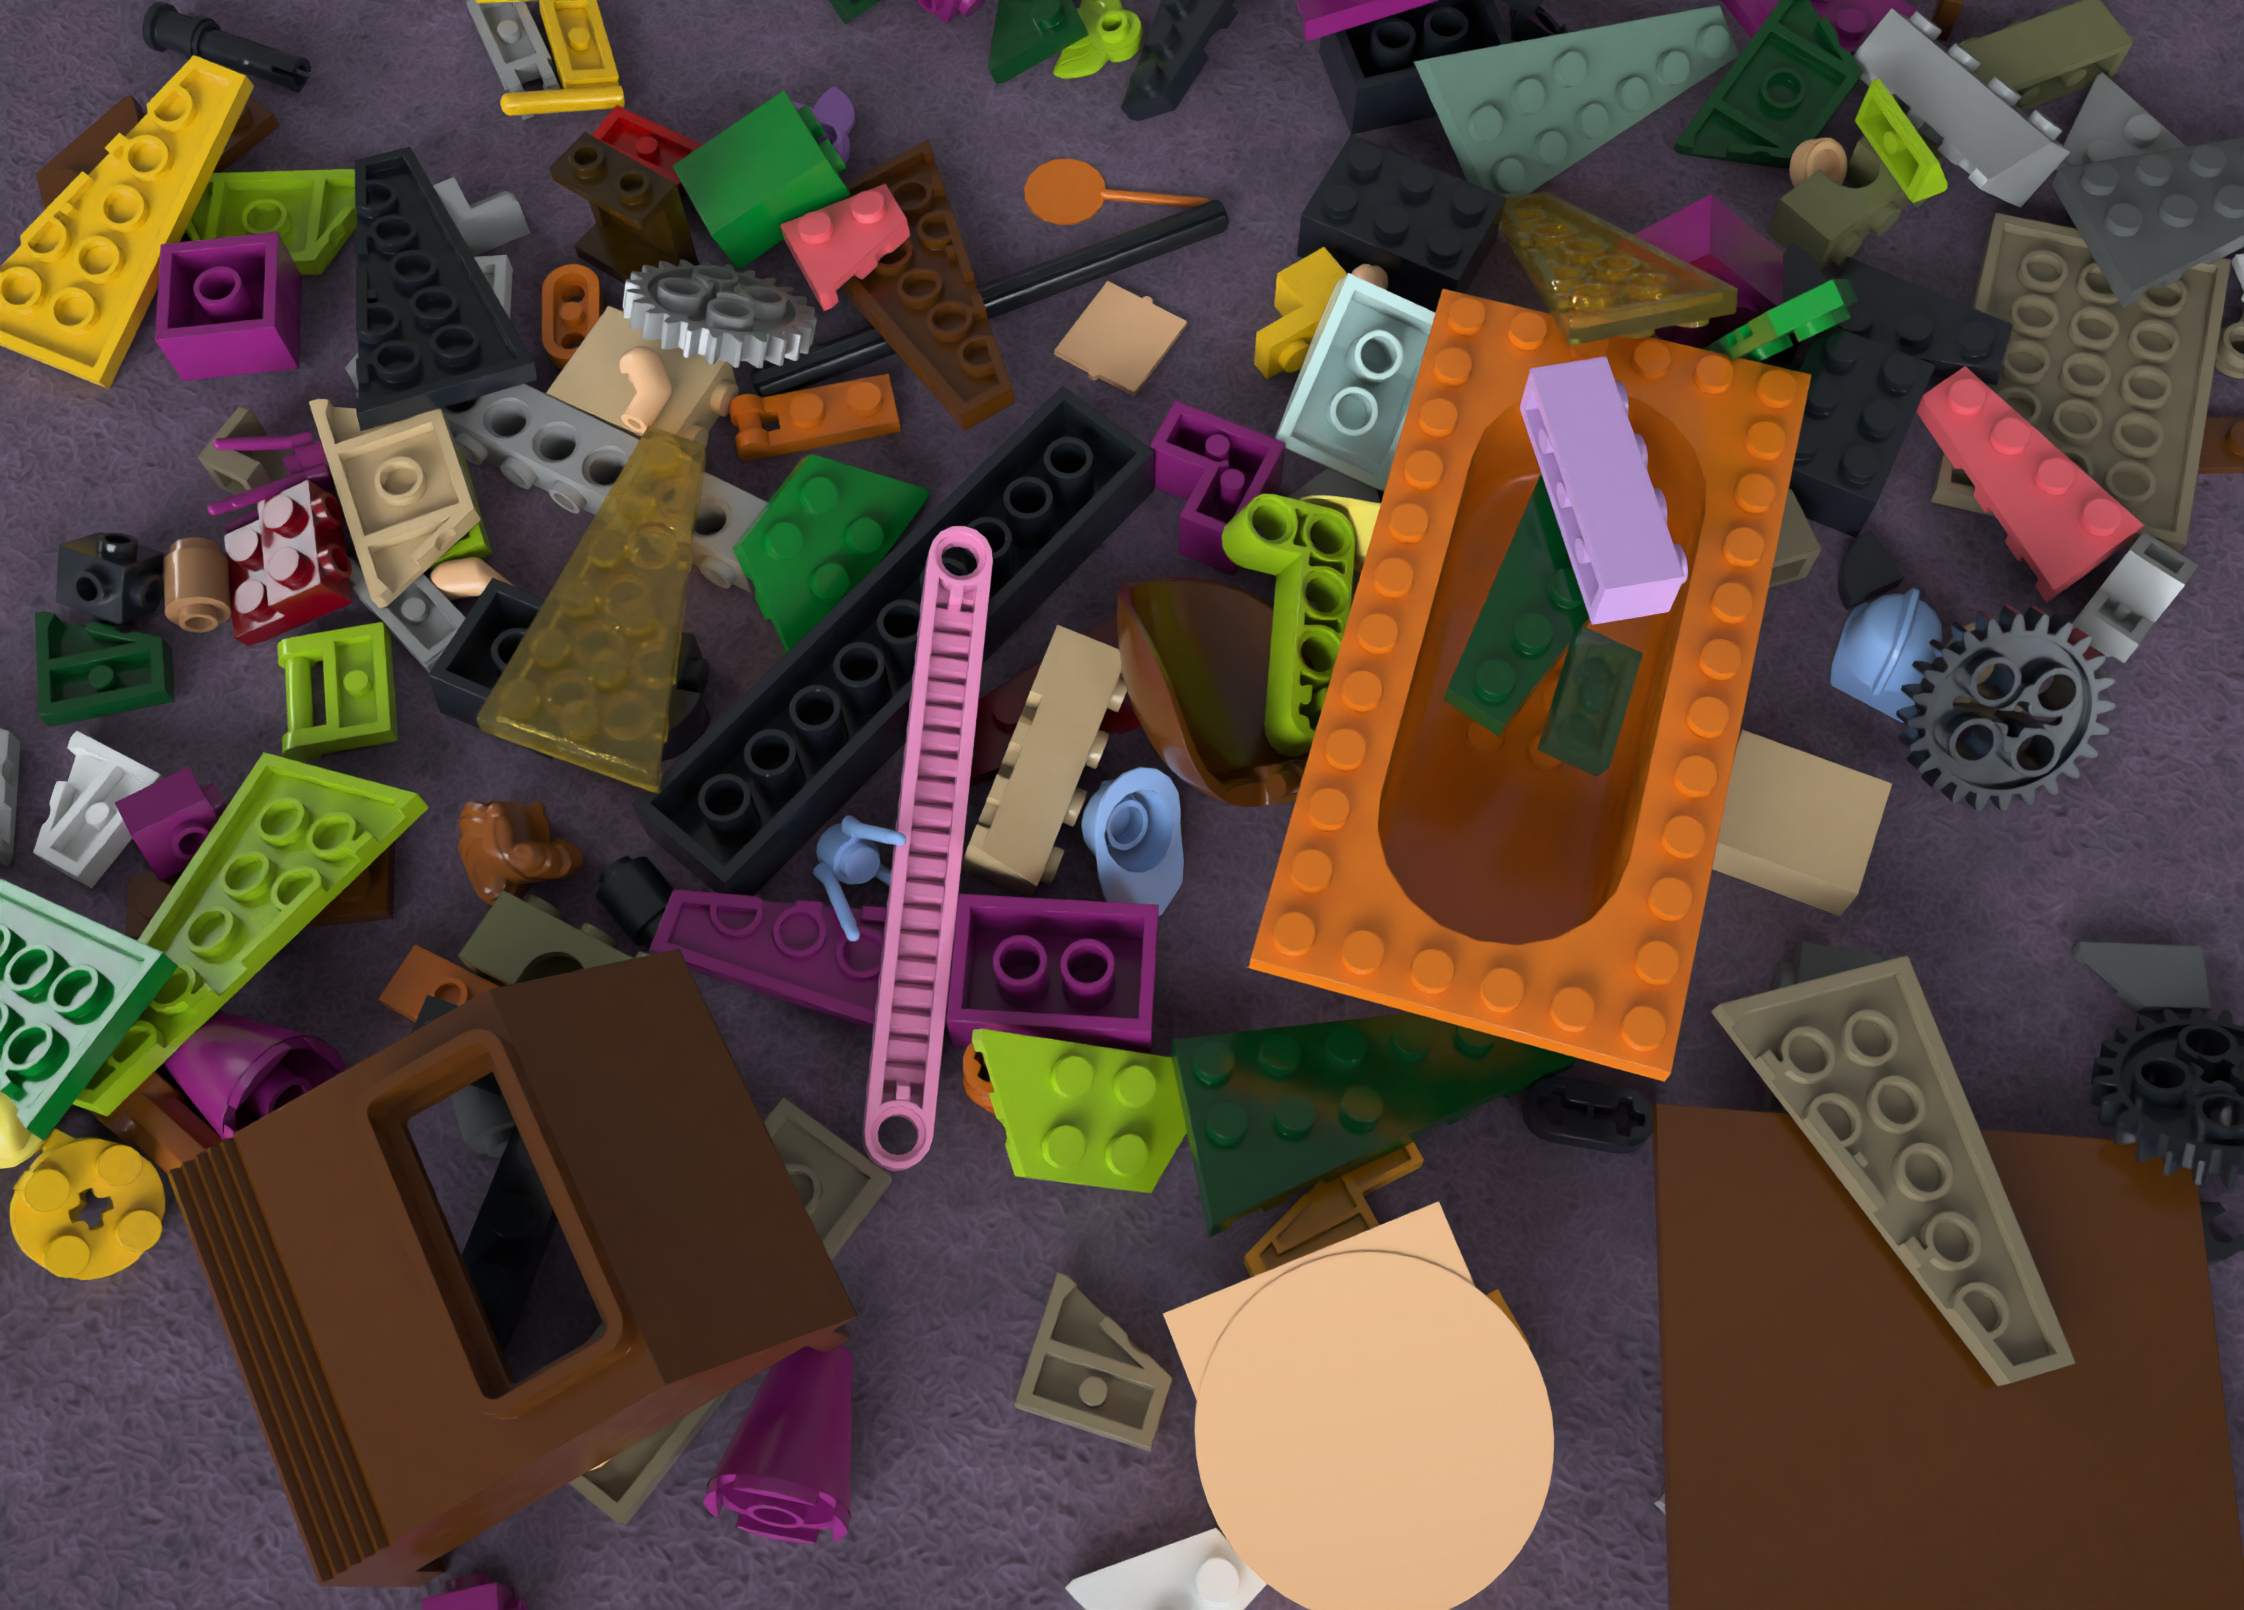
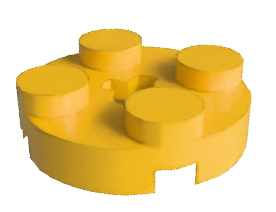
[10,1137,165,1280]

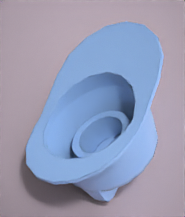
[1830,588,1942,723]
[1081,767,1184,916]

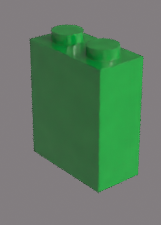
[672,90,851,270]

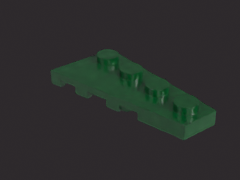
[1444,474,1591,737]

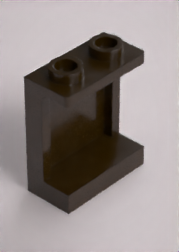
[549,132,699,284]

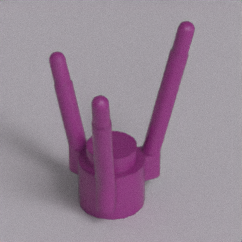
[207,431,336,533]

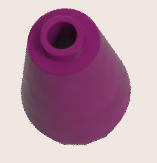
[163,1010,345,1140]
[703,1344,853,1544]

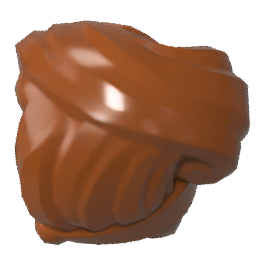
[458,801,584,906]

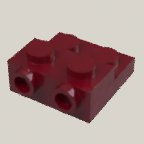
[224,480,352,645]

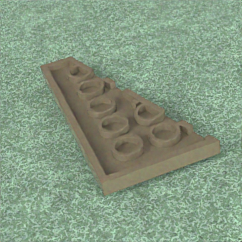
[1711,955,2076,1386]

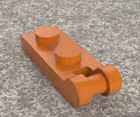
[729,373,901,462]

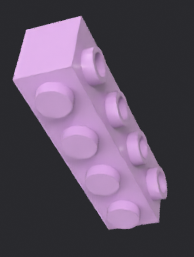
[1520,356,1688,625]

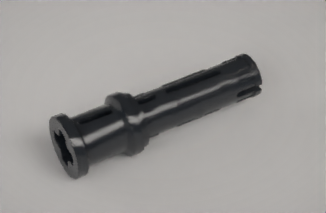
[142,1,311,93]

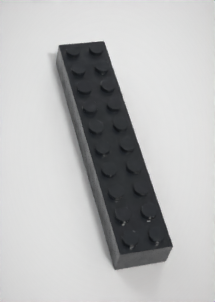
[632,386,1154,896]

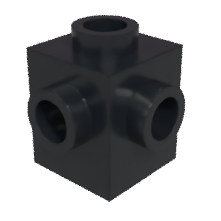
[56,532,164,626]

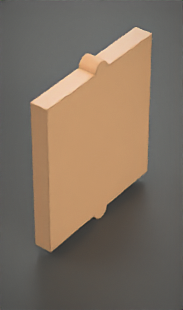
[1054,281,1187,396]

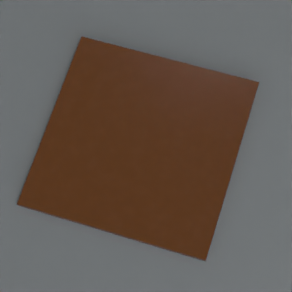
[1652,1103,2244,1610]

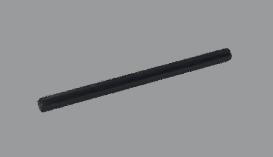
[751,199,1229,398]

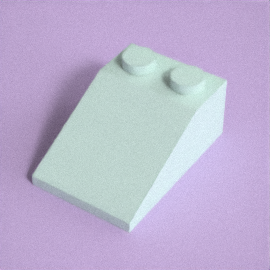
[1275,273,1435,492]

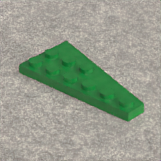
[1704,279,1859,362]

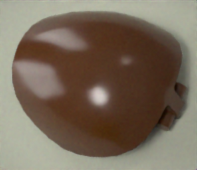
[1117,577,1314,807]

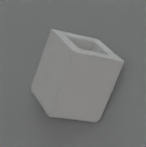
[433,177,530,256]

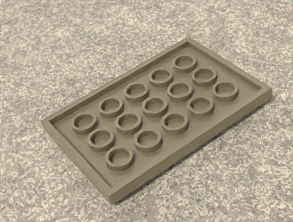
[1930,213,2231,553]

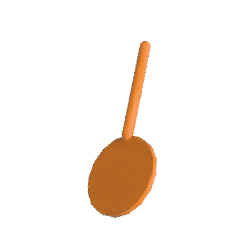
[1024,158,1210,225]

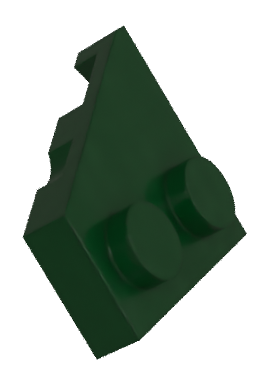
[35,611,175,727]

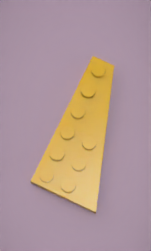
[0,55,254,389]

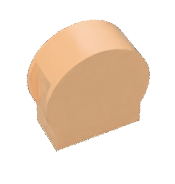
[1163,1201,1554,1610]

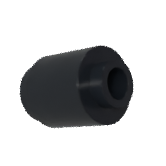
[596,856,674,951]

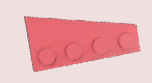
[1916,366,2144,603]

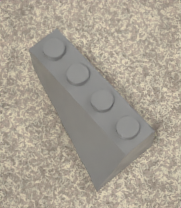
[1852,8,2070,208]

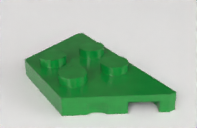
[732,454,931,658]

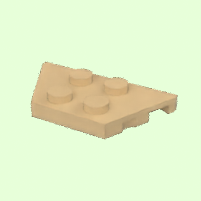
[309,399,481,609]

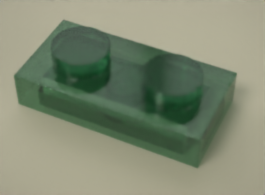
[1537,626,1643,777]

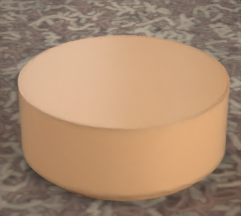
[1789,138,1847,187]

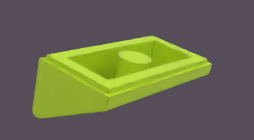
[1855,78,1948,203]

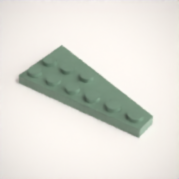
[1414,5,1739,210]

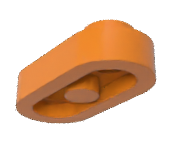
[542,264,605,370]

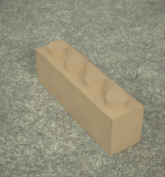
[961,625,1127,897]

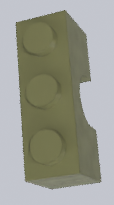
[1766,131,1945,270]
[458,890,649,987]

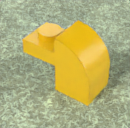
[1254,247,1347,380]

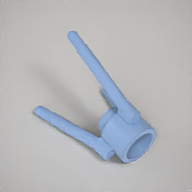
[813,815,907,941]

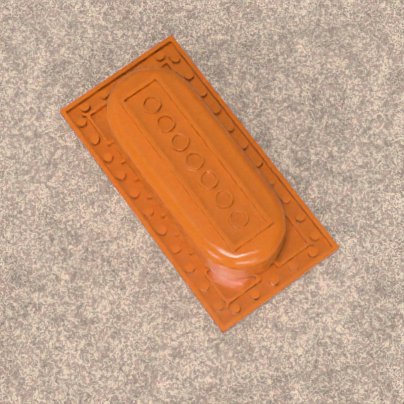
[1246,289,1811,1082]

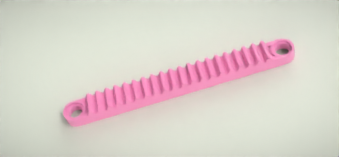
[862,526,993,1172]

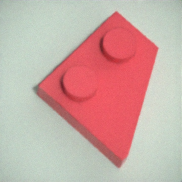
[780,184,910,311]

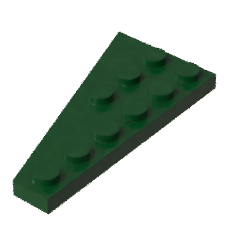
[1171,1013,1577,1238]

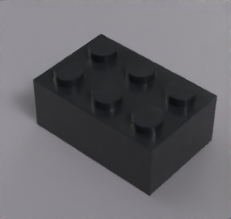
[1319,0,1512,134]
[1297,134,1506,313]
[1789,326,1935,538]

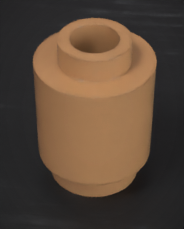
[163,537,231,633]

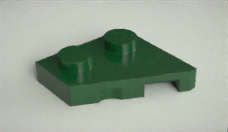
[987,0,1089,84]

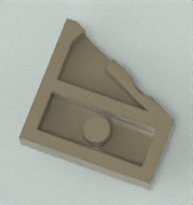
[1014,1272,1172,1452]

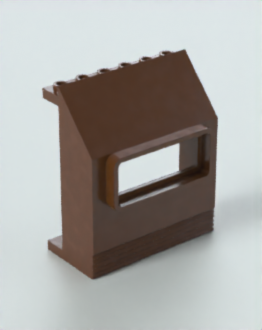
[167,949,858,1587]

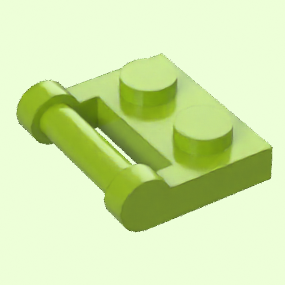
[277,622,398,762]

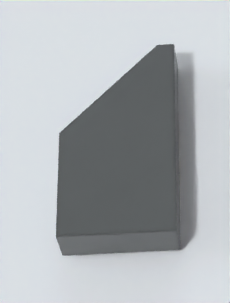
[2071,941,2212,1015]

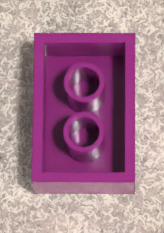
[946,894,1159,1054]

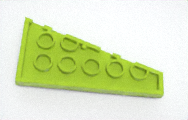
[73,752,429,1116]

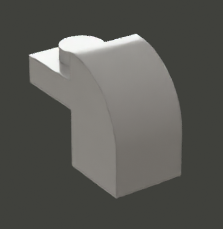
[2072,531,2199,663]

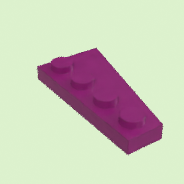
[650,889,887,1030]

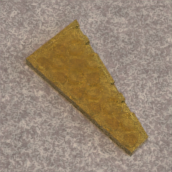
[1500,191,1738,346]
[476,426,707,794]

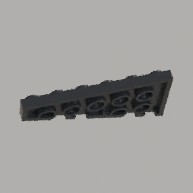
[355,147,537,431]

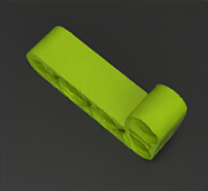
[1221,494,1356,757]

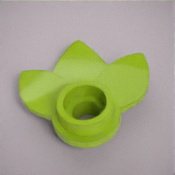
[1053,0,1143,79]

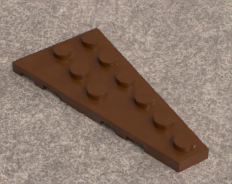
[840,139,1015,431]

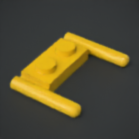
[474,0,625,116]

